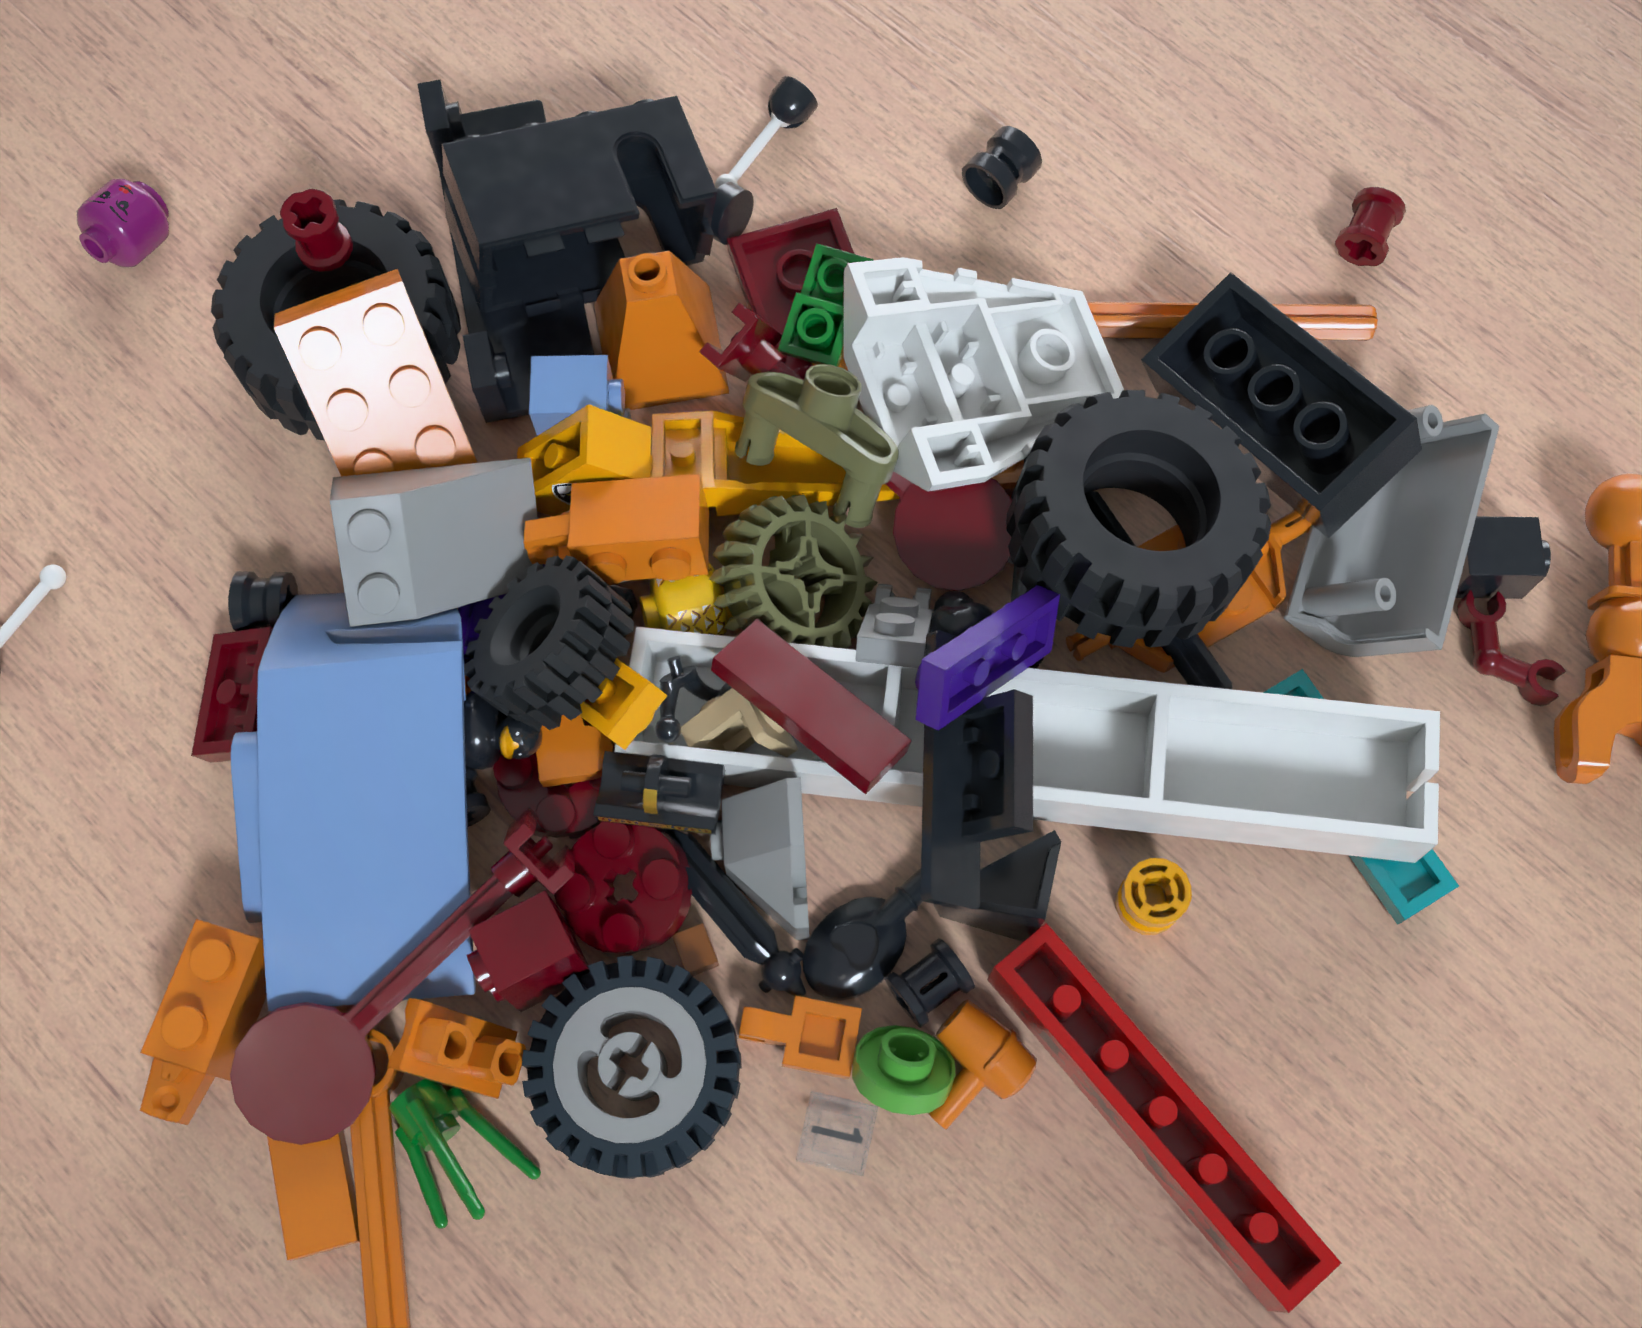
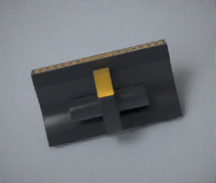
[593,751,726,835]

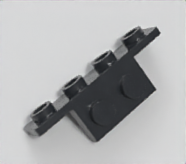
[921,630,1033,911]

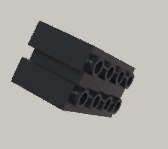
[442,96,717,318]

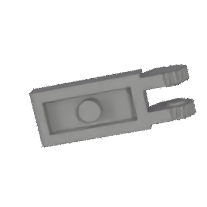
[855,584,933,668]

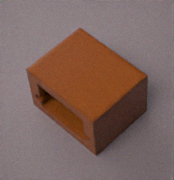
[672,923,719,976]

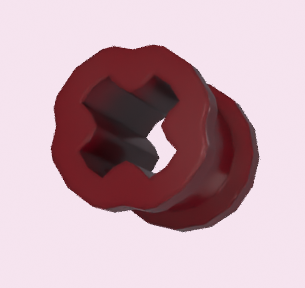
[1335,187,1406,266]
[280,189,353,272]

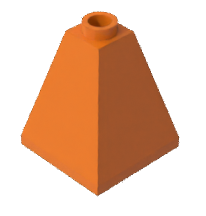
[594,251,729,410]

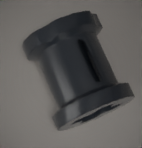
[885,938,975,1028]

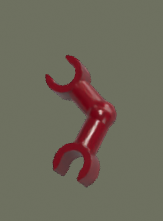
[1457,590,1566,706]

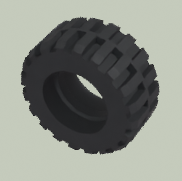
[211,199,461,440]
[1006,390,1271,648]

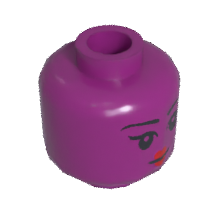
[77,179,169,267]

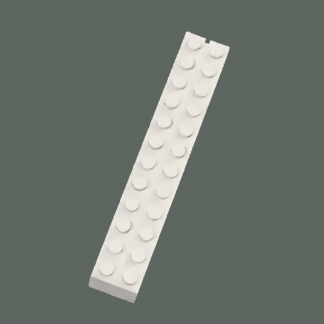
[614,627,1440,863]

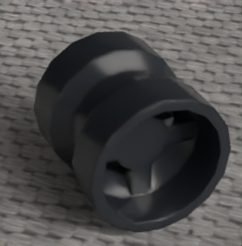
[962,126,1042,209]

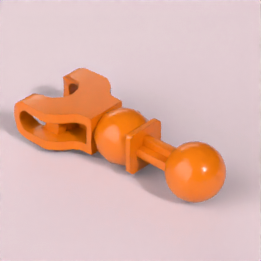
[1554,474,1642,784]

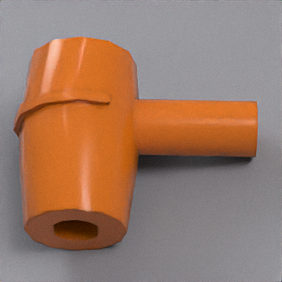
[928,999,1037,1130]

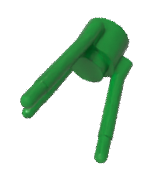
[389,1079,541,1229]

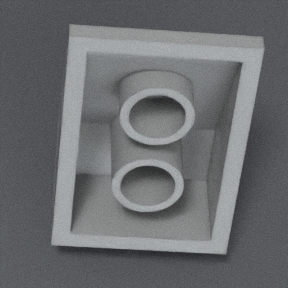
[330,458,543,627]

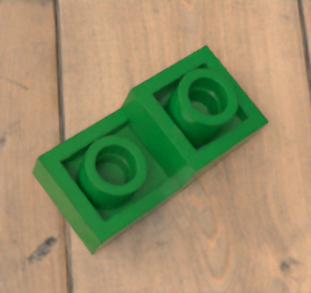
[778,243,874,367]

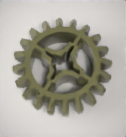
[709,494,878,649]

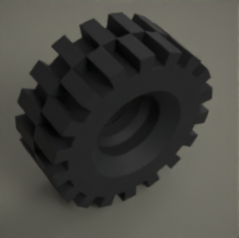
[464,555,634,732]

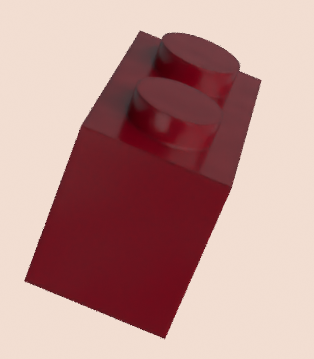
[467,890,590,1012]

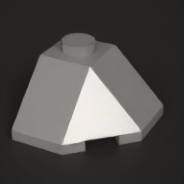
[710,777,809,940]

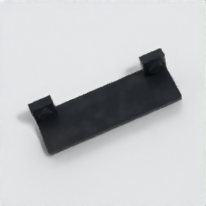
[417,79,595,423]

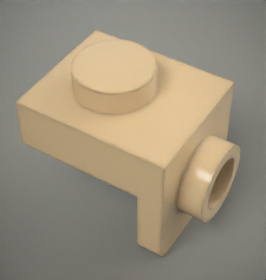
[681,688,798,758]

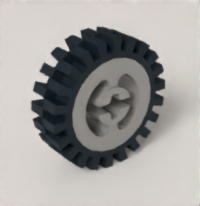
[522,956,742,1179]

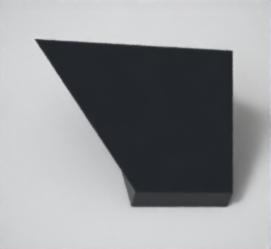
[934,830,1062,942]

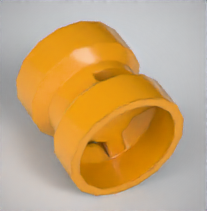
[1116,858,1192,935]

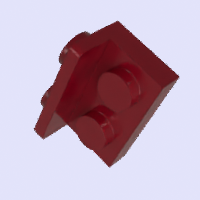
[191,627,273,763]

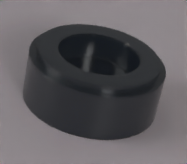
[710,182,754,245]

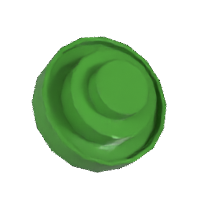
[852,1025,955,1115]

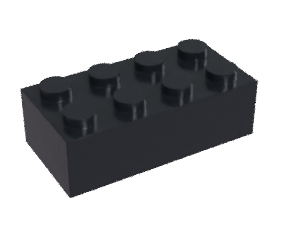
[1141,272,1422,539]

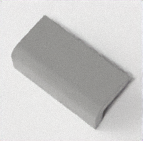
[1284,405,1500,657]

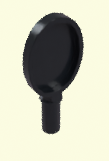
[803,868,923,1001]

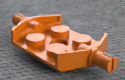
[1066,510,1311,673]

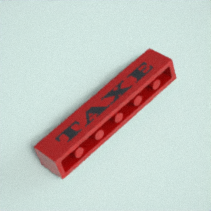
[987,923,1342,1313]

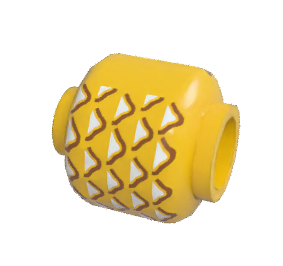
[639,563,733,636]

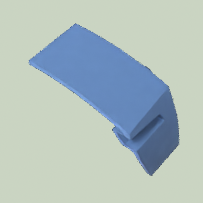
[230,593,476,1011]

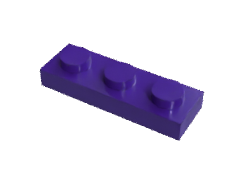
[915,585,1060,731]

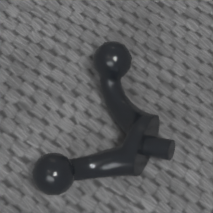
[655,656,732,743]

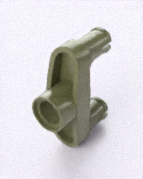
[735,364,899,528]

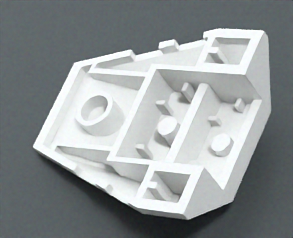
[844,257,1124,492]

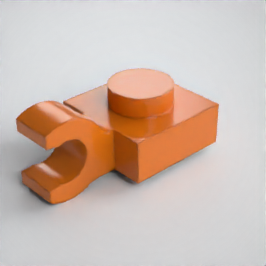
[738,996,862,1079]

